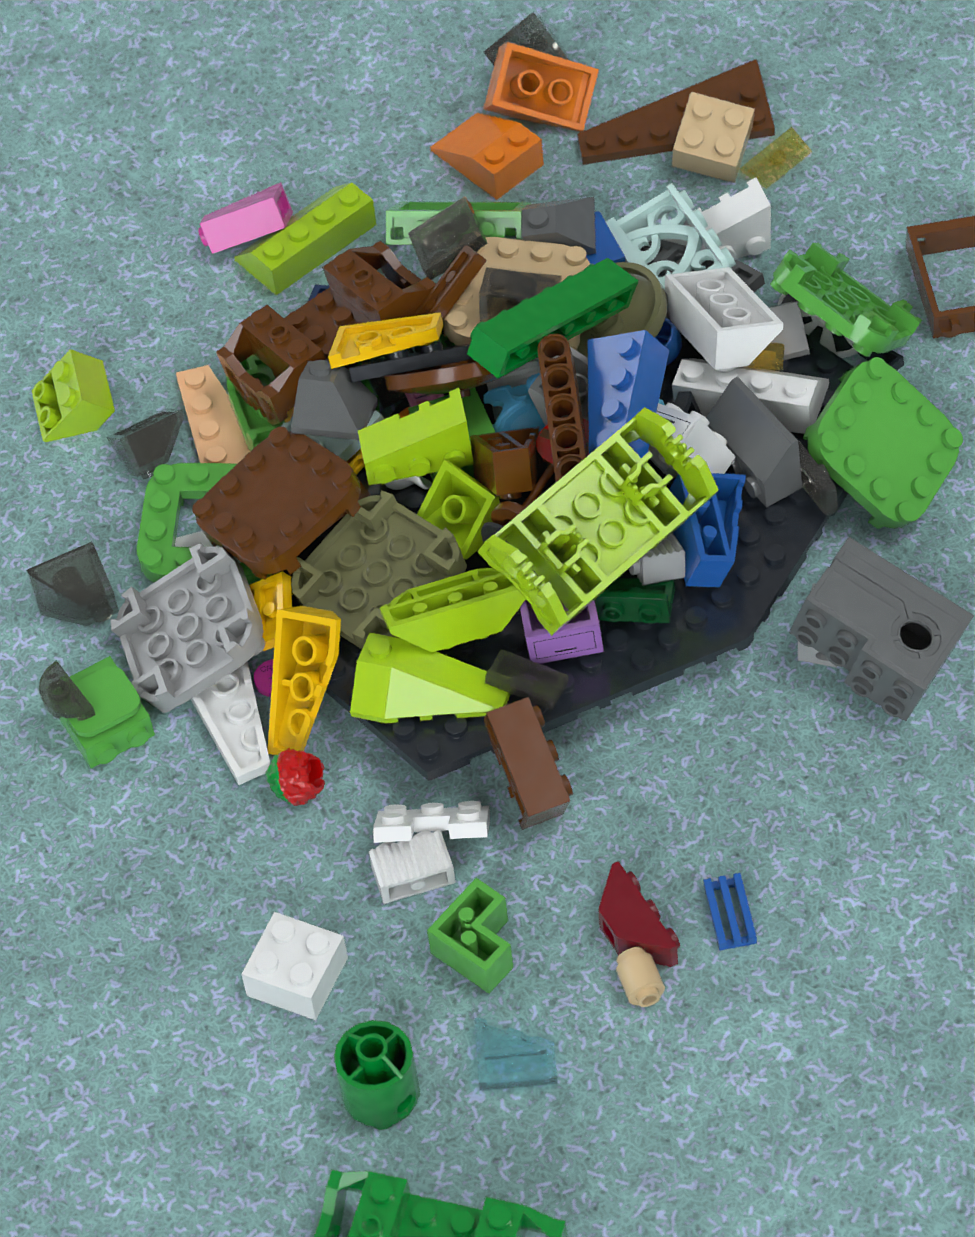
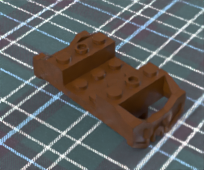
[216,241,436,425]

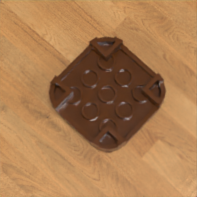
[192,427,363,580]

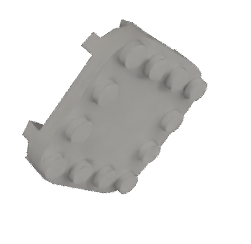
[110,543,265,713]

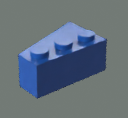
[669,473,746,587]

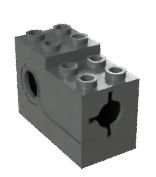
[789,537,974,721]

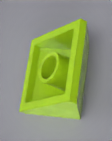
[417,460,500,559]

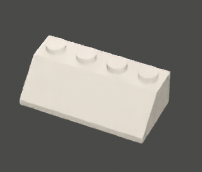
[665,267,783,372]
[672,358,829,434]

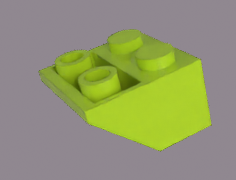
[31,349,115,442]

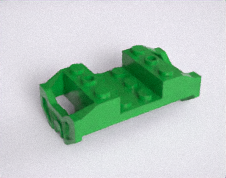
[314,1170,568,1237]

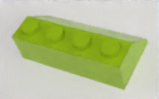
[234,182,377,296]

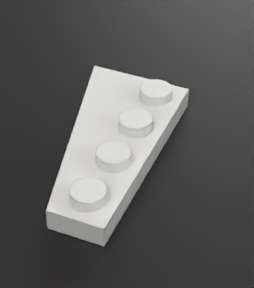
[191,662,270,785]

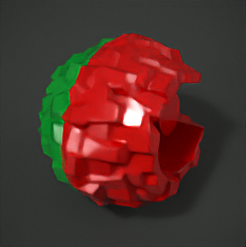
[265,747,325,806]

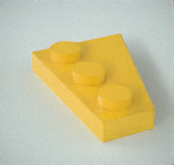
[328,312,443,369]

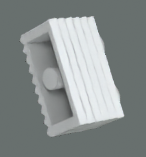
[369,830,456,904]

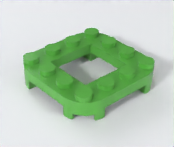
[137,463,271,585]

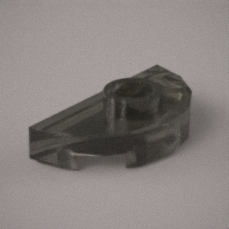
[39,660,96,721]

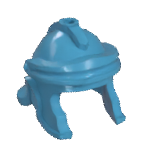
[483,373,545,432]

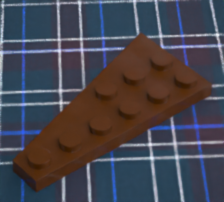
[577,59,775,165]

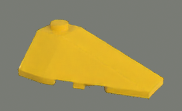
[267,606,341,755]

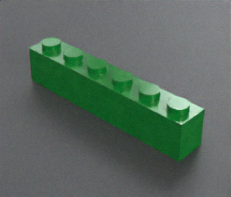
[467,257,639,378]

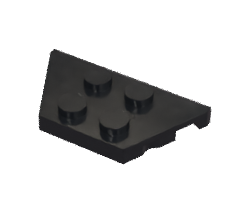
[349,341,472,382]

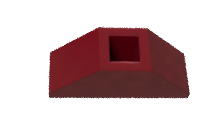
[598,861,680,967]

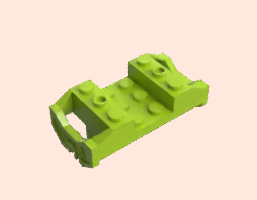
[477,407,718,636]

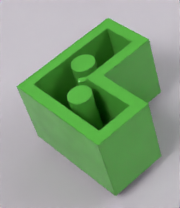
[427,878,514,994]

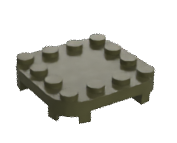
[291,491,467,649]

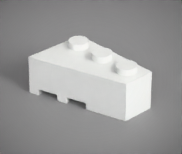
[663,177,771,264]

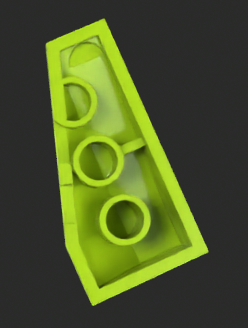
[350,633,514,723]

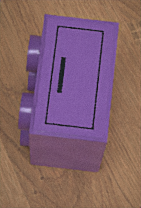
[520,599,604,666]

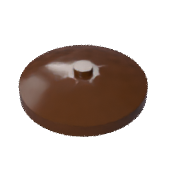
[385,359,525,398]

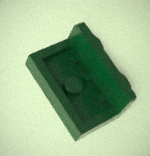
[594,578,675,623]

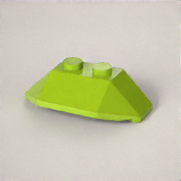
[380,568,526,652]

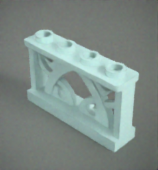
[606,183,736,320]

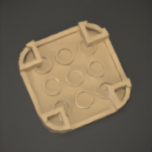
[443,235,590,350]

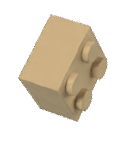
[672,92,755,183]

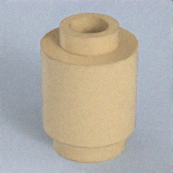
[616,947,665,1007]

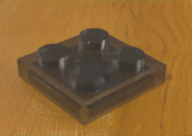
[408,196,488,280]

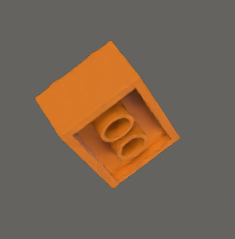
[483,42,599,132]
[430,113,544,200]

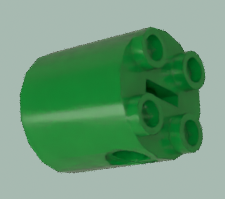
[334,1020,420,1130]

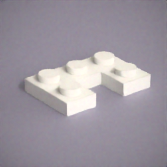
[373,801,490,843]

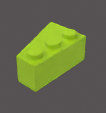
[358,388,474,485]

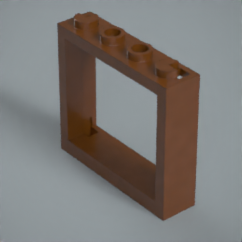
[906,216,975,338]

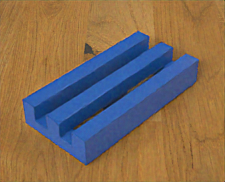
[703,873,757,951]

